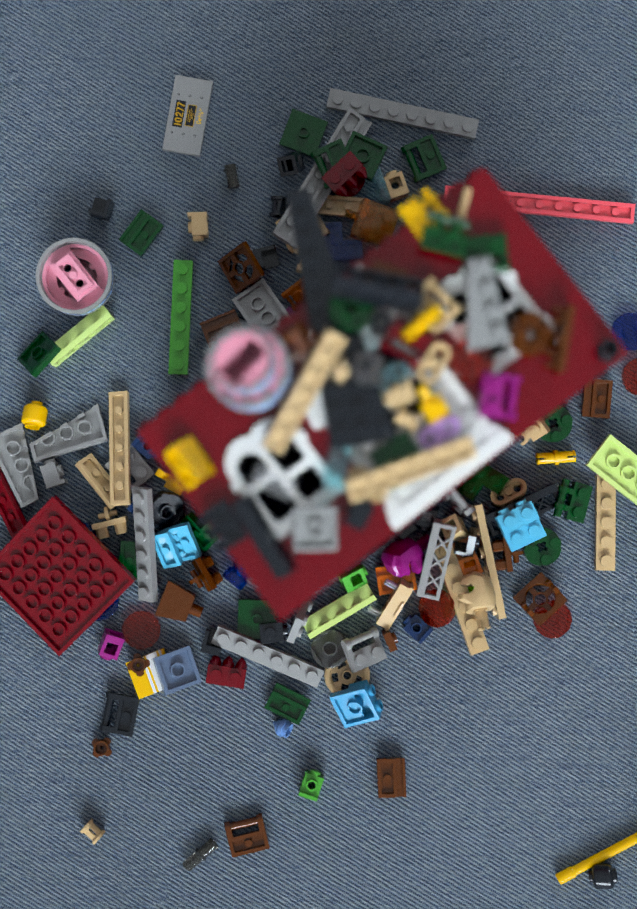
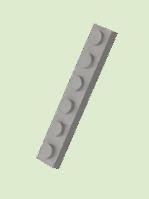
[132,486,158,603]
[211,624,325,688]

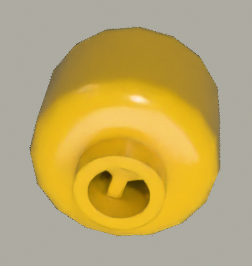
[21,401,48,430]

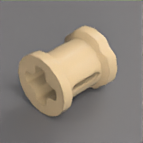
[394,406,422,433]
[80,818,106,845]

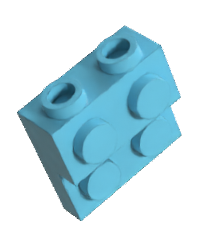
[494,499,547,552]

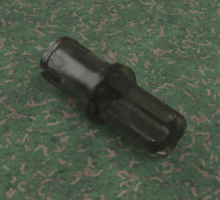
[182,838,218,871]

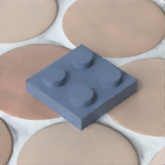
[152,645,202,695]

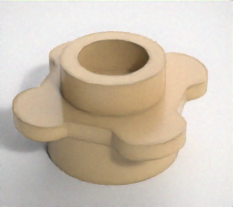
[333,359,349,383]

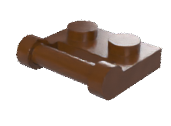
[224,813,270,858]

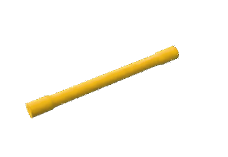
[555,832,637,885]

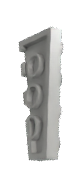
[465,255,510,352]
[29,404,109,463]

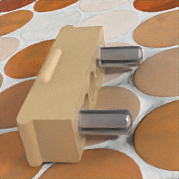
[367,578,414,631]

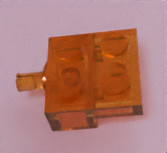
[344,198,399,246]

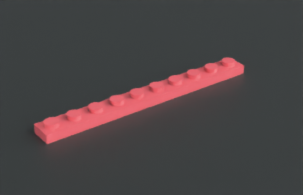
[444,185,635,224]

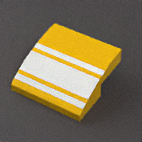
[126,648,166,699]

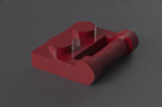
[378,314,437,370]

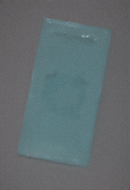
[322,445,352,492]

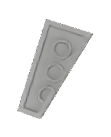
[0,423,39,508]

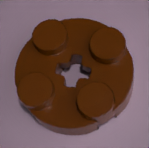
[508,311,553,357]

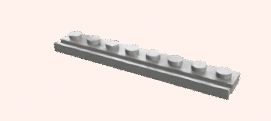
[271,107,372,249]

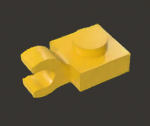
[417,384,450,424]
[155,468,182,496]

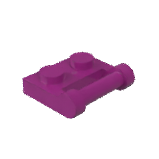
[476,372,522,420]

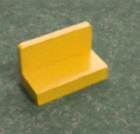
[163,436,215,491]

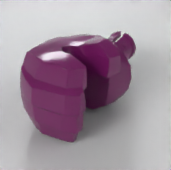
[381,534,430,578]

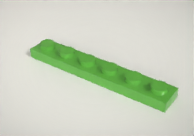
[168,260,193,375]

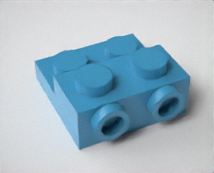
[329,680,383,728]

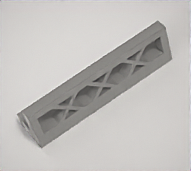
[416,518,457,601]

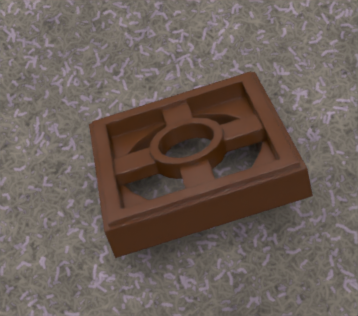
[217,241,265,294]
[513,572,568,627]

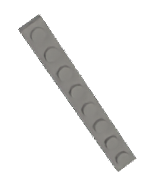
[326,88,479,140]

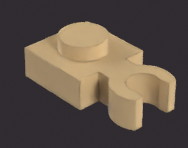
[520,420,551,445]

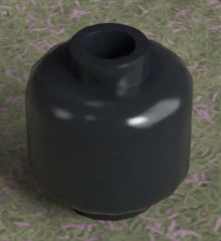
[588,863,618,889]

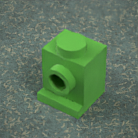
[338,564,368,593]
[298,769,324,802]

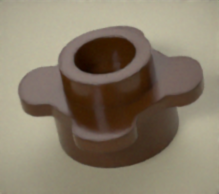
[127,653,150,676]
[92,737,112,758]

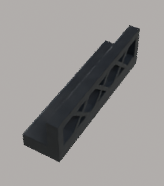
[331,263,424,314]
[485,483,558,536]
[231,493,297,581]

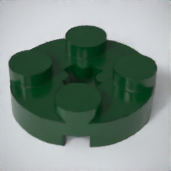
[328,298,373,332]
[540,406,573,442]
[522,528,561,566]

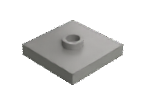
[292,506,338,552]

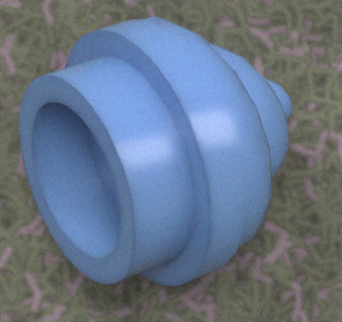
[273,718,293,738]

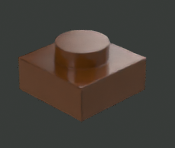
[381,629,398,652]

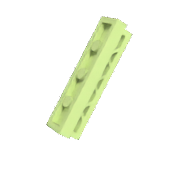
[50,305,115,367]
[304,584,377,639]

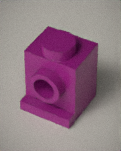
[97,628,125,660]

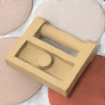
[413,277,464,335]

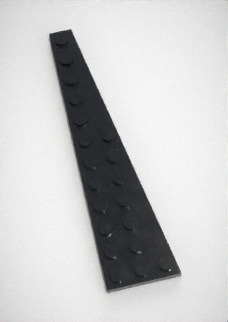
[286,188,397,450]

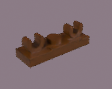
[542,305,576,374]

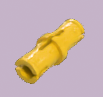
[400,303,443,342]
[536,450,576,465]

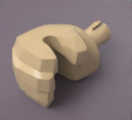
[458,571,496,631]

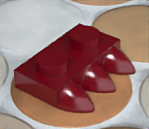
[321,151,367,197]
[205,655,247,689]

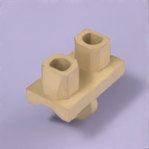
[91,506,129,540]

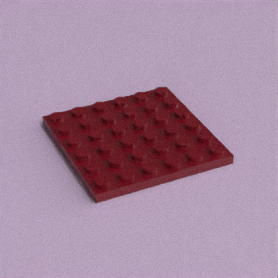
[0,495,137,656]

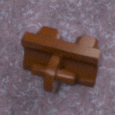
[282,320,321,365]
[491,537,524,572]
[189,556,223,592]

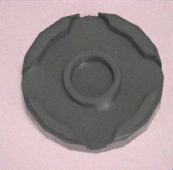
[311,630,346,668]

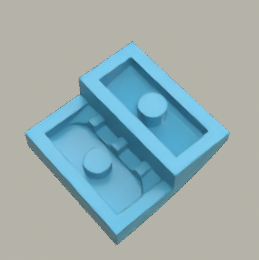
[154,521,202,569]

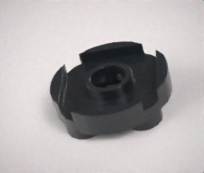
[153,491,184,530]

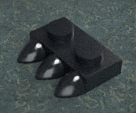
[199,499,248,550]

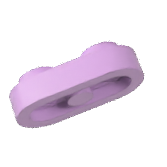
[419,415,460,449]

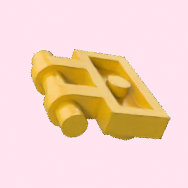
[397,188,450,241]

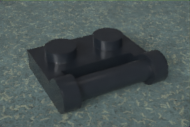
[99,691,140,737]

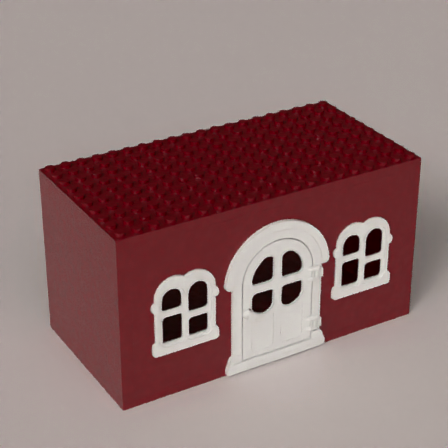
[137,167,628,621]

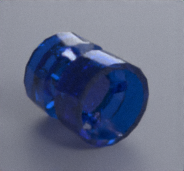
[222,561,248,590]

